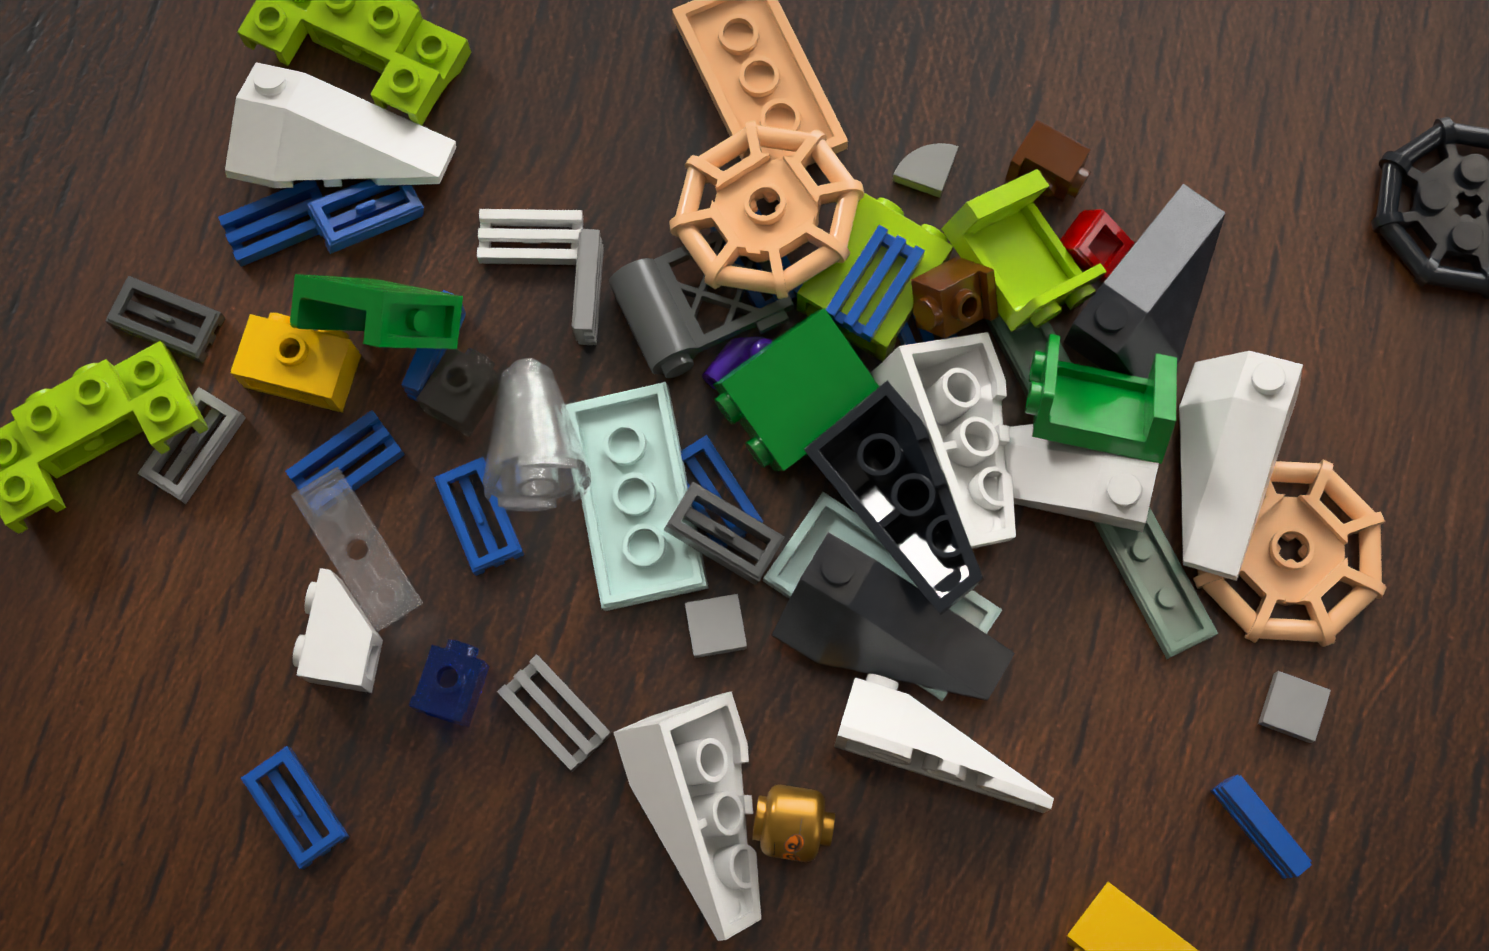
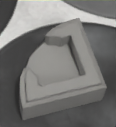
[892,143,959,198]

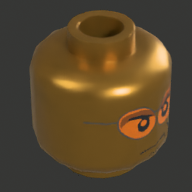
[752,785,835,862]

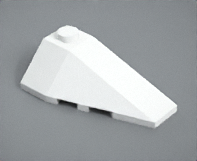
[225,62,456,188]
[871,332,1016,549]
[1179,351,1303,581]
[1005,424,1159,532]
[834,674,1054,813]
[613,691,761,941]

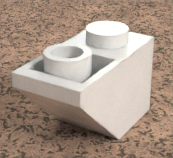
[293,568,383,693]

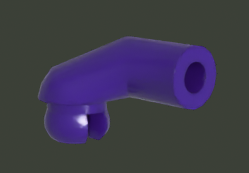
[702,337,773,390]

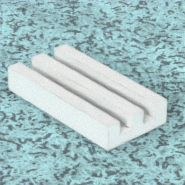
[477,209,583,265]

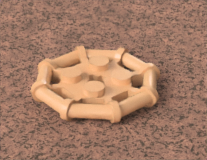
[669,121,864,299]
[1193,459,1386,647]

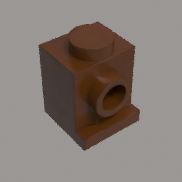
[1005,119,1091,202]
[911,256,999,339]

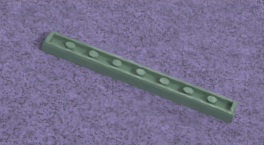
[984,313,1218,659]

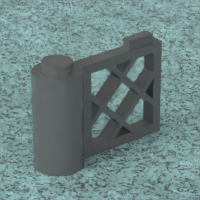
[609,230,794,378]

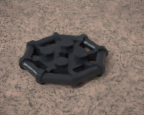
[1371,117,1489,299]

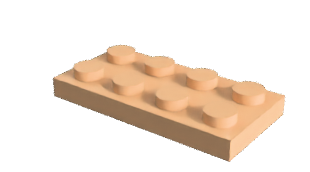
[672,0,848,165]

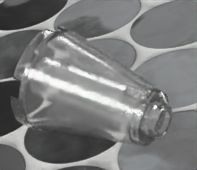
[483,359,591,512]

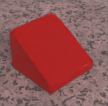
[1060,209,1135,282]

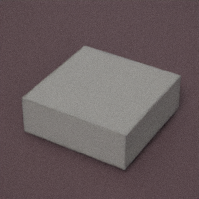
[685,594,747,658]
[1258,671,1331,743]

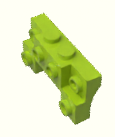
[237,0,472,126]
[0,341,209,534]

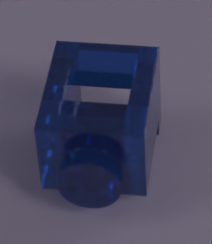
[409,639,490,728]

